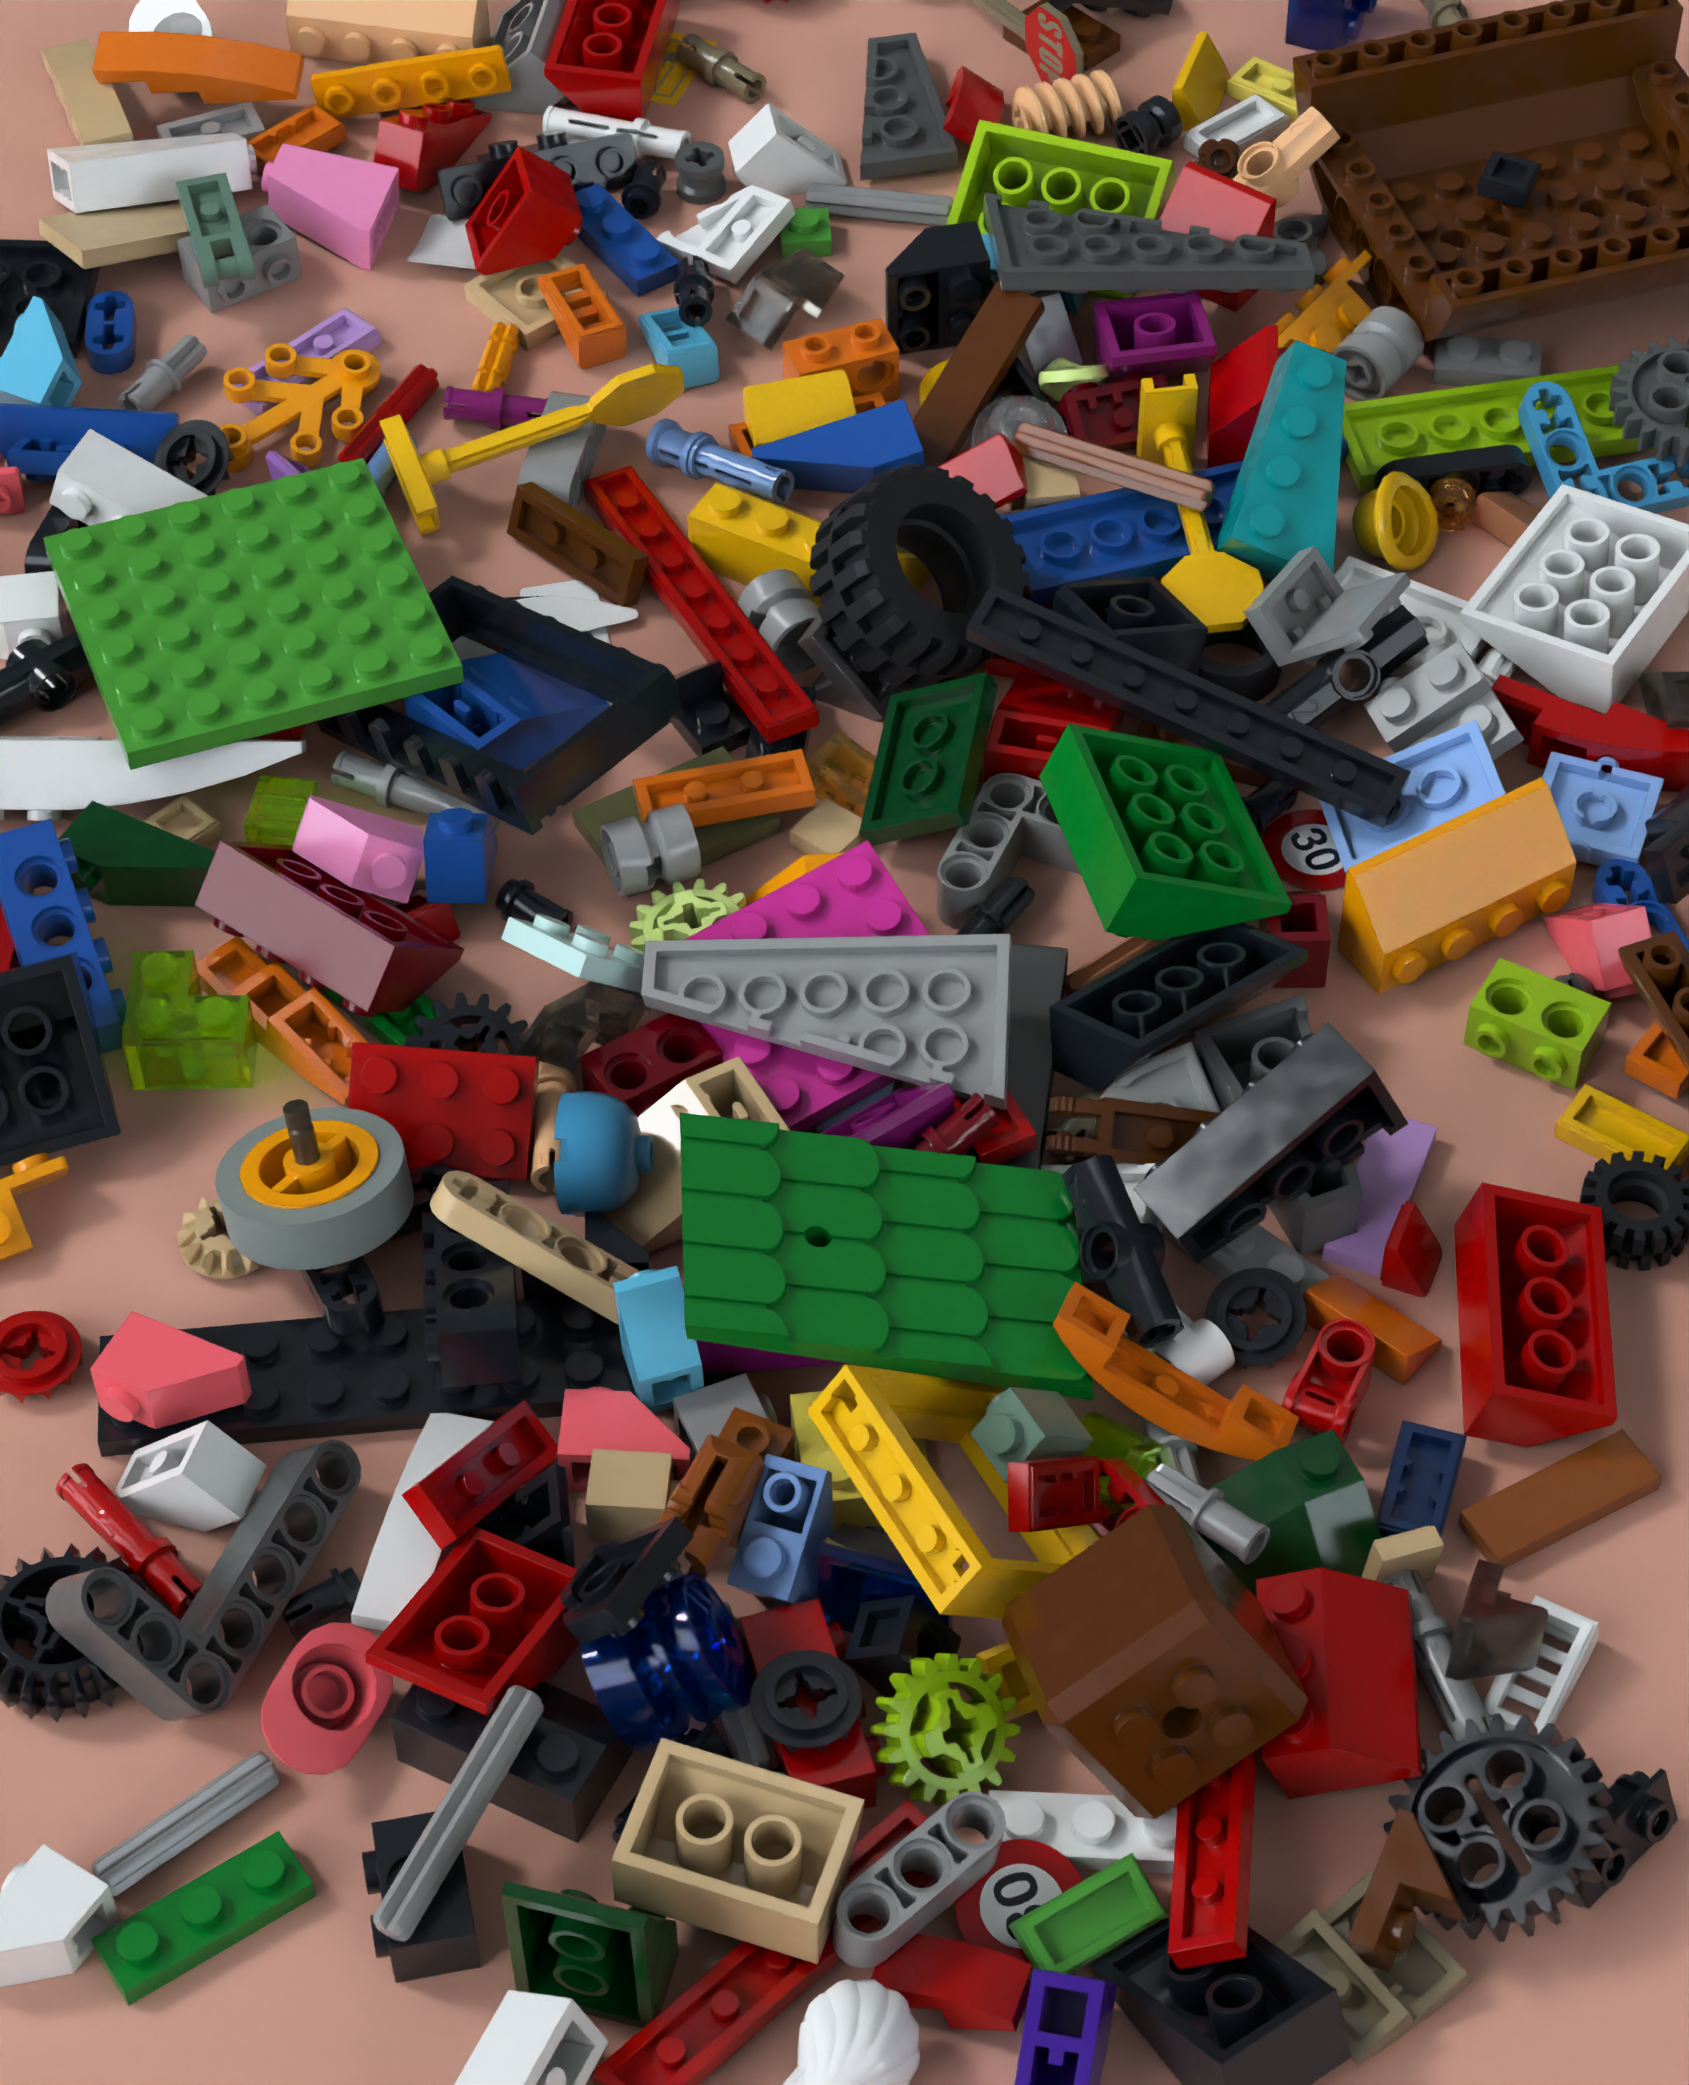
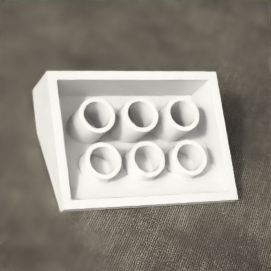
[1459,484,1689,714]

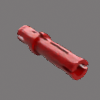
[56,1463,204,1620]

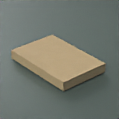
[39,199,189,269]

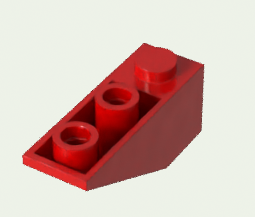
[374,97,492,192]

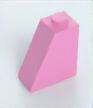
[261,143,399,270]

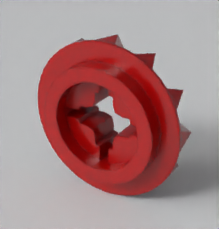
[0,1311,83,1403]

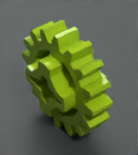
[871,1653,1020,1806]

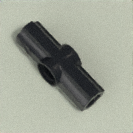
[1265,604,1429,729]
[0,631,94,724]
[1062,1155,1184,1349]

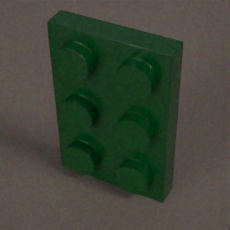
[859,672,998,846]

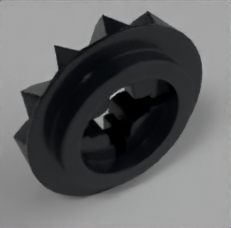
[154,419,235,496]
[1205,1268,1307,1369]
[750,1650,862,1755]

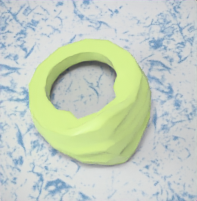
[1038,357,1109,402]

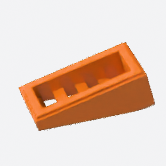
[538,263,627,369]

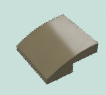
[1274,1870,1471,2065]

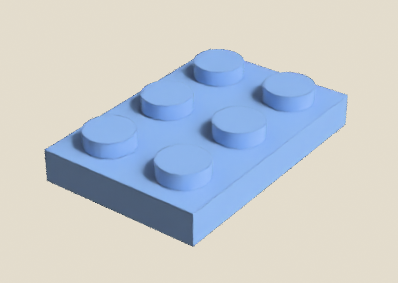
[1319,719,1506,874]

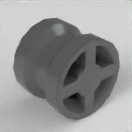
[675,141,726,205]

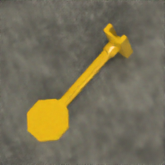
[380,363,684,536]
[1136,373,1264,633]

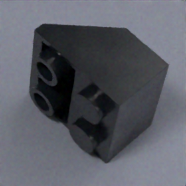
[885,221,990,355]

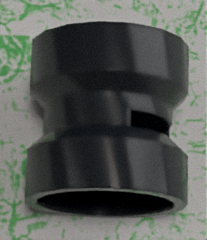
[1113,95,1183,156]

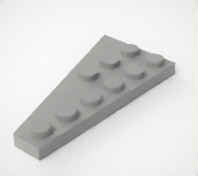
[641,934,1012,1111]

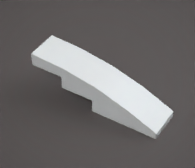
[351,1413,494,1631]

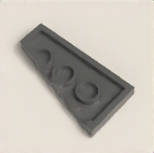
[860,32,958,180]

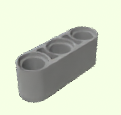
[517,391,606,510]
[831,1791,1006,1968]

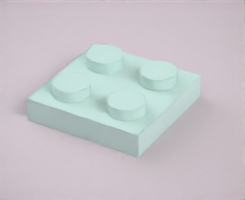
[501,914,645,993]

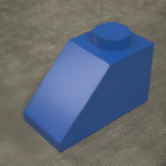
[423,808,498,904]

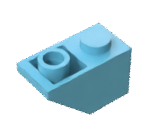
[0,296,82,407]
[613,1265,704,1413]

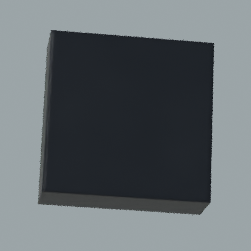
[1476,151,1542,208]

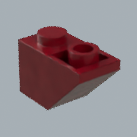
[1258,891,1331,988]

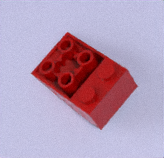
[983,672,1125,784]

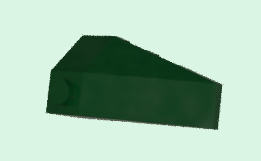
[1201,1429,1381,1598]

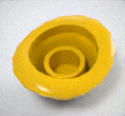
[1352,471,1439,571]

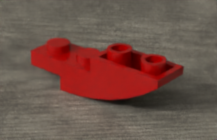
[1492,674,1689,792]

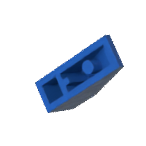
[751,399,926,493]

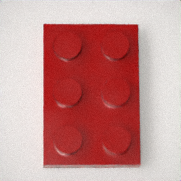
[348,1042,540,1181]

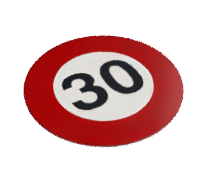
[1262,809,1346,891]
[955,1839,1083,1963]

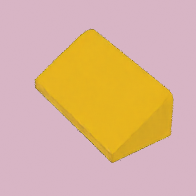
[1172,31,1230,131]
[742,369,856,448]

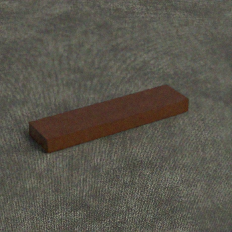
[912,282,1045,467]

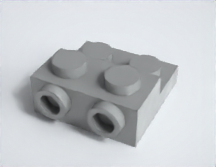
[1364,641,1524,760]

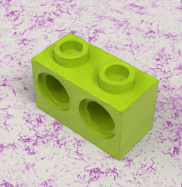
[1463,958,1612,1090]

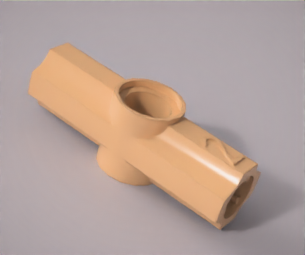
[1232,106,1340,209]

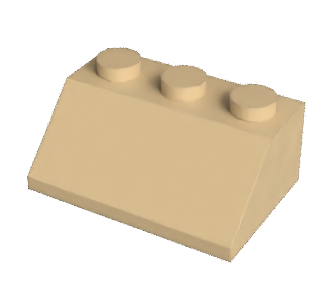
[611,1738,865,1964]

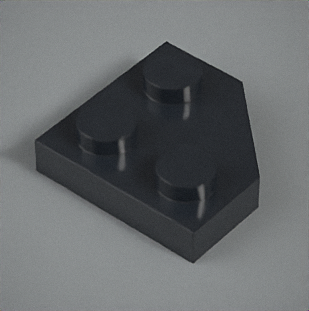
[560,1516,694,1644]

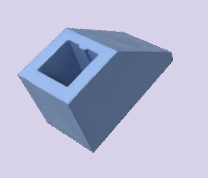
[727,1454,834,1606]

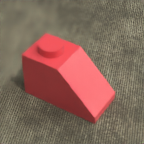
[1544,902,1652,998]
[90,1311,252,1429]
[557,1387,691,1492]

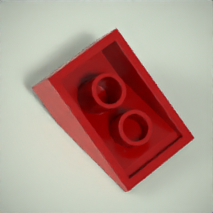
[365,1526,580,1715]

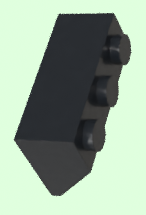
[390,1682,645,1843]

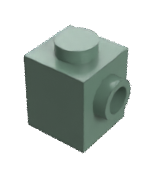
[970,1387,1094,1483]

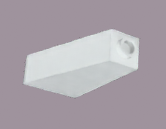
[47,132,257,214]

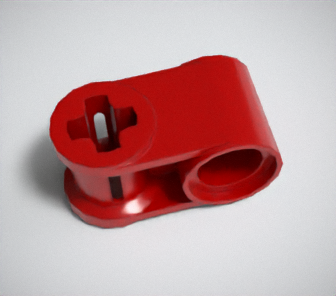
[1281,1318,1376,1445]

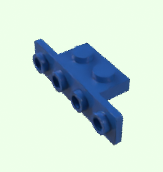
[0,403,180,482]

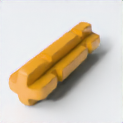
[472,322,520,392]

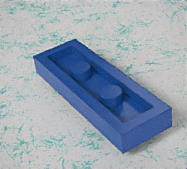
[575,183,679,297]

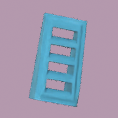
[638,307,720,389]

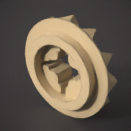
[176,1197,262,1279]

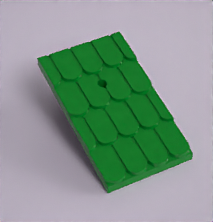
[680,1113,1093,1401]

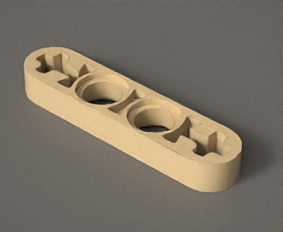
[430,1170,639,1325]

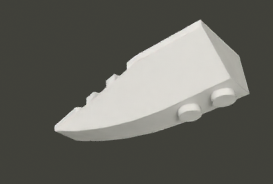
[0,736,306,821]

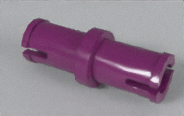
[443,386,548,430]

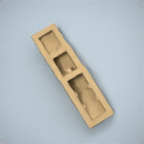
[41,39,134,146]

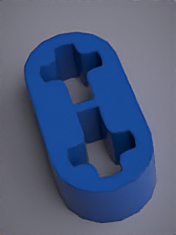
[85,291,137,375]

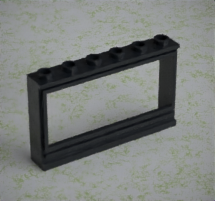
[317,576,685,836]

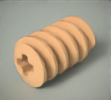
[1012,69,1122,139]

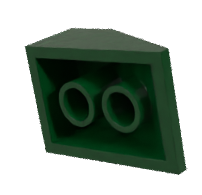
[501,1881,679,2028]

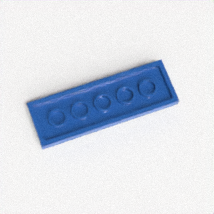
[1000,461,1243,605]

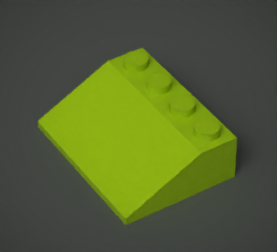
[946,119,1177,300]

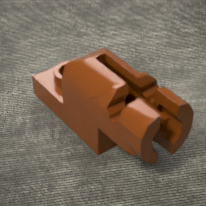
[656,1407,795,1583]

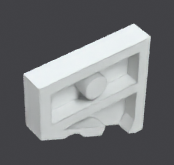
[657,184,795,284]

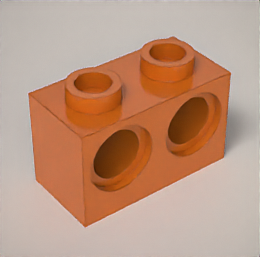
[782,318,899,402]

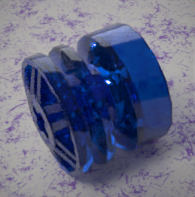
[580,1571,753,1753]

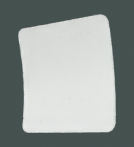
[407,214,475,269]

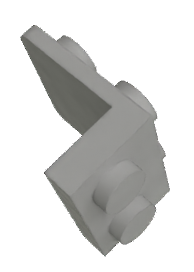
[1244,546,1411,667]

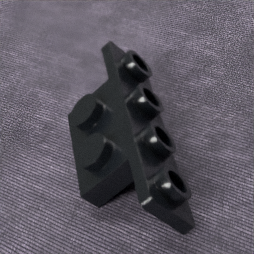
[437,130,637,220]

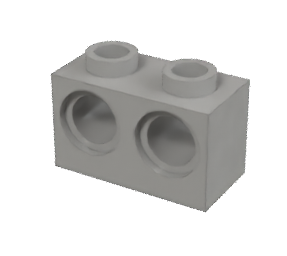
[177,204,302,313]

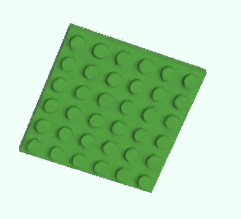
[43,458,464,770]

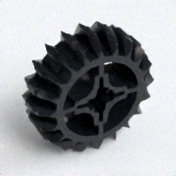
[0,1543,147,1723]

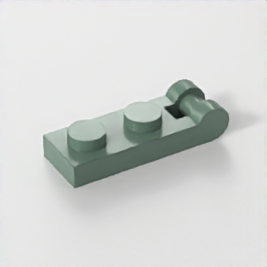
[176,172,255,288]

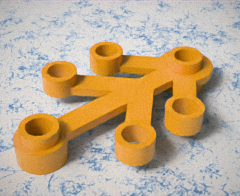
[219,343,381,473]

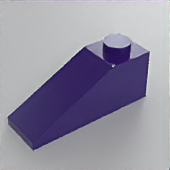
[1014,1968,1117,2085]

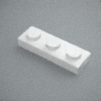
[989,1790,1178,1874]

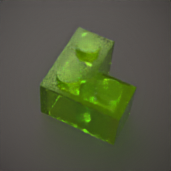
[122,950,258,1090]

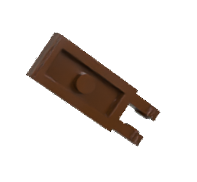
[1045,1096,1221,1165]

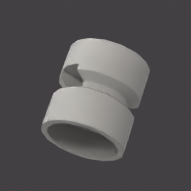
[1331,306,1425,402]
[737,569,819,674]
[600,803,702,898]

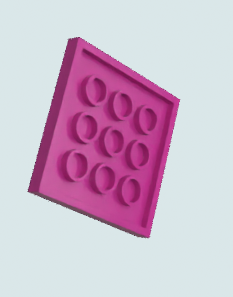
[684,840,930,1132]

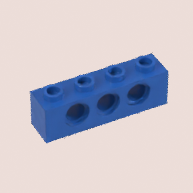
[0,819,131,1054]

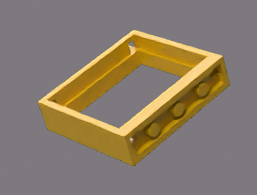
[806,1364,1102,1619]

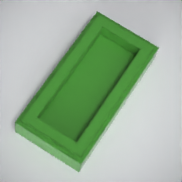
[1008,1853,1168,1974]

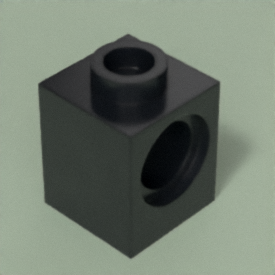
[844,1595,962,1698]

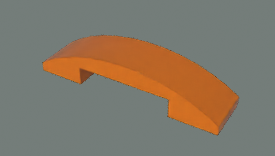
[1052,1281,1299,1460]

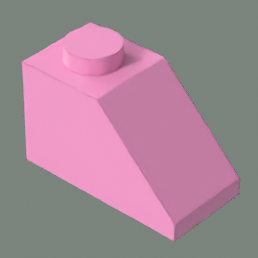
[292,795,424,904]

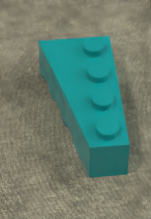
[1214,340,1347,580]

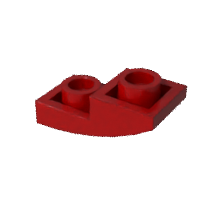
[942,65,1004,147]
[870,1934,1033,2031]

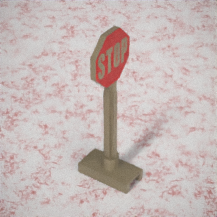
[971,0,1084,86]

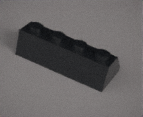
[1049,923,1308,1091]

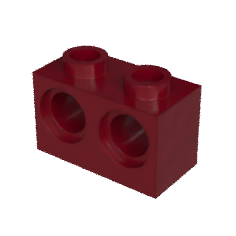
[580,1013,724,1117]

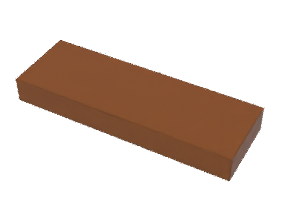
[1458,1429,1662,1572]

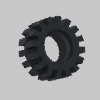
[1579,1151,1689,1271]

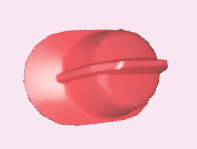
[261,1623,393,1775]

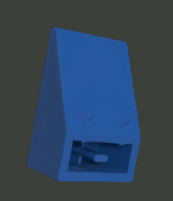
[403,653,610,771]

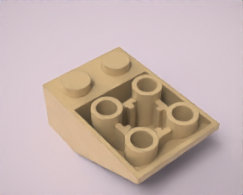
[604,1056,790,1253]

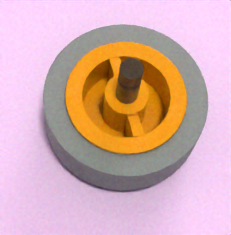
[215,1099,414,1270]

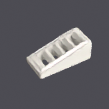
[1483,1595,1600,1734]

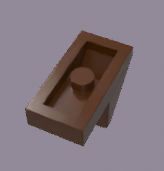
[1347,1808,1467,1972]

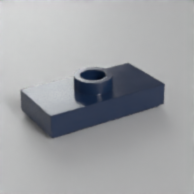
[1376,1420,1467,1540]

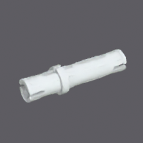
[542,105,691,160]

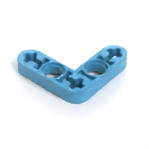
[1518,381,1689,514]

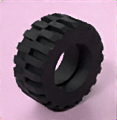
[810,464,1030,690]

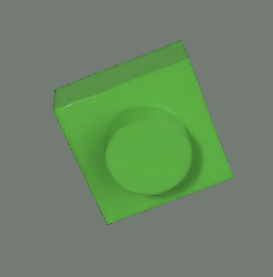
[779,208,832,259]

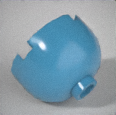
[554,1091,654,1217]

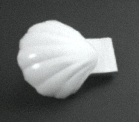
[783,1979,920,2085]

